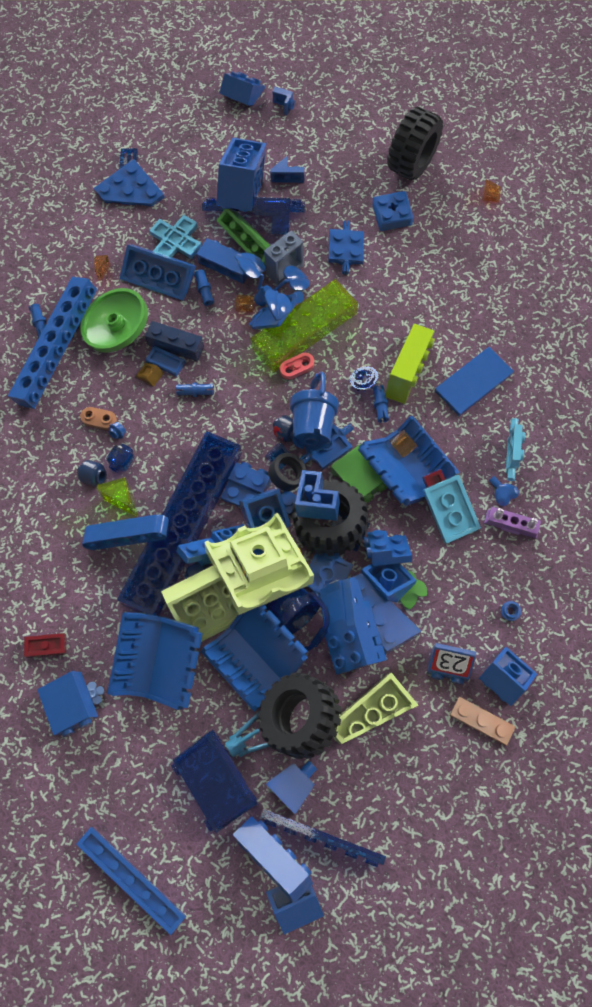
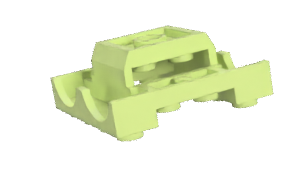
[204,513,314,615]

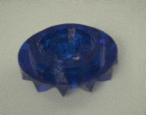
[350,366,379,391]

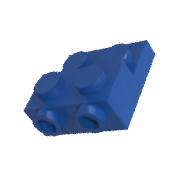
[221,462,271,508]
[364,530,412,566]

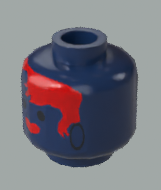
[273,415,293,442]

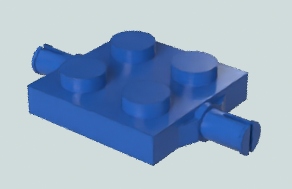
[328,220,364,275]
[300,423,354,470]
[306,553,353,606]

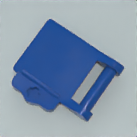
[249,291,304,330]

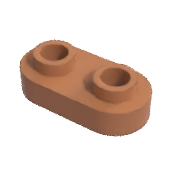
[80,407,117,430]

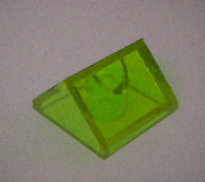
[96,477,138,517]

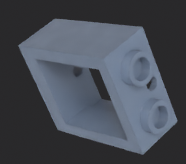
[264,230,304,285]

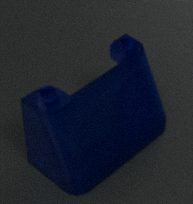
[171,729,260,833]

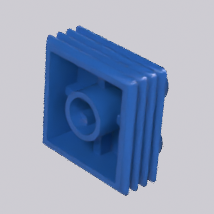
[372,191,414,231]

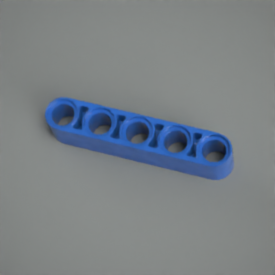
[82,515,169,550]

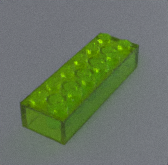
[250,279,358,373]

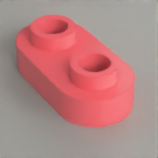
[280,353,314,380]

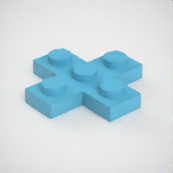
[149,215,201,259]

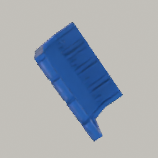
[358,416,460,506]
[200,605,308,712]
[107,612,203,710]

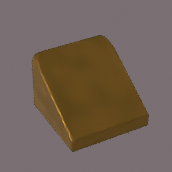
[136,363,164,387]

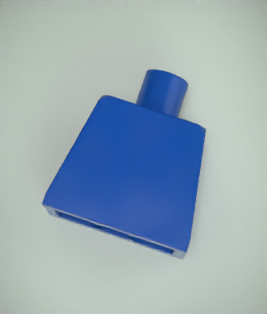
[266,760,317,814]

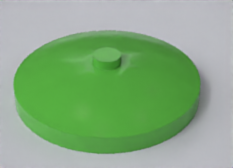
[81,288,148,353]

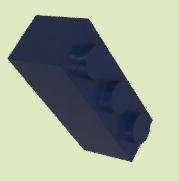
[145,321,204,362]

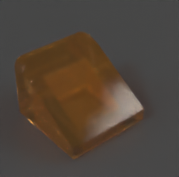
[482,179,501,202]
[94,255,111,280]
[235,295,255,312]
[390,430,417,458]

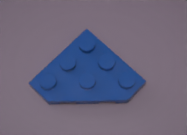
[94,159,165,207]

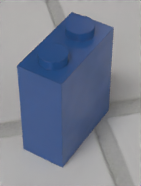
[37,671,98,737]

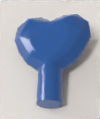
[489,476,519,506]

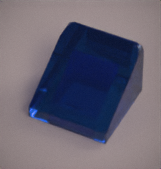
[265,443,290,470]

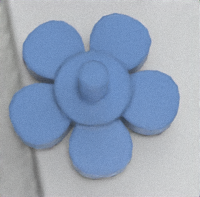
[88,682,104,705]

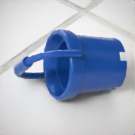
[290,372,339,451]

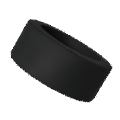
[268,453,306,491]

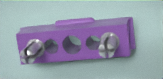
[484,507,541,539]

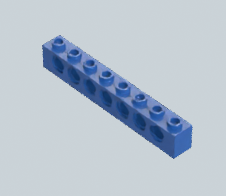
[8,276,97,409]

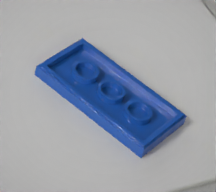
[435,347,514,416]

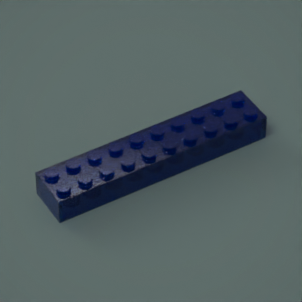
[117,431,242,616]

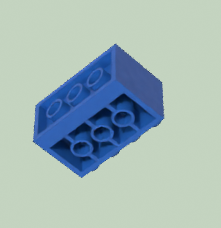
[216,138,266,212]

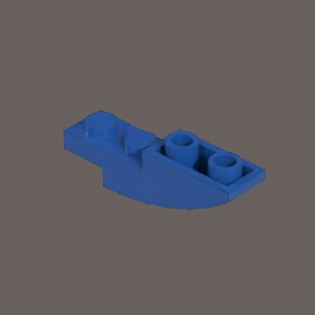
[176,524,246,566]

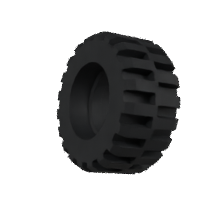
[387,107,444,180]
[292,479,368,556]
[258,673,342,759]

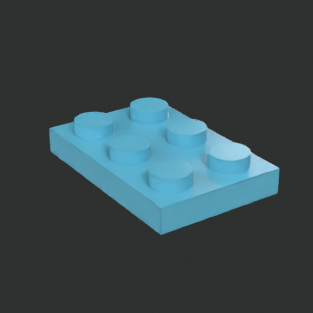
[422,475,481,544]

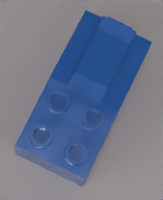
[320,577,387,675]

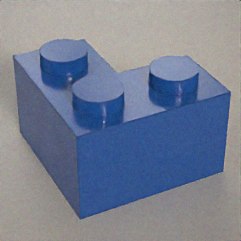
[295,470,340,521]

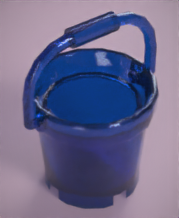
[264,588,330,651]

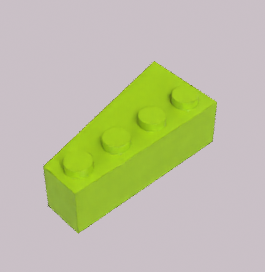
[385,324,435,404]

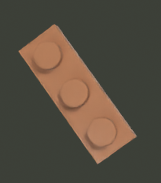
[449,697,516,746]

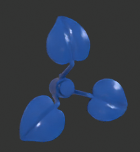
[234,253,310,321]

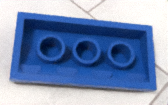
[119,244,196,301]

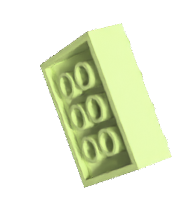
[161,561,243,642]

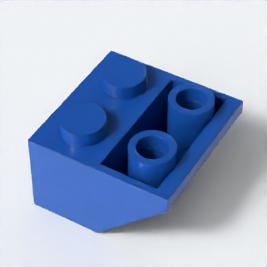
[219,71,266,105]
[266,886,324,935]

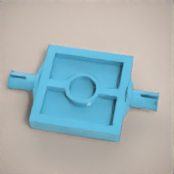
[506,418,525,481]

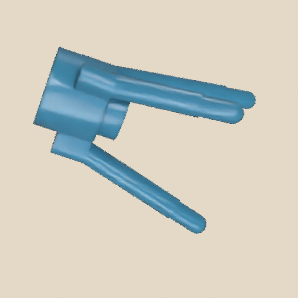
[225,710,269,757]

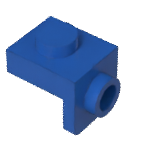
[272,86,295,115]

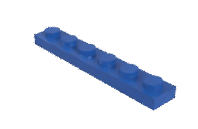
[76,827,187,935]

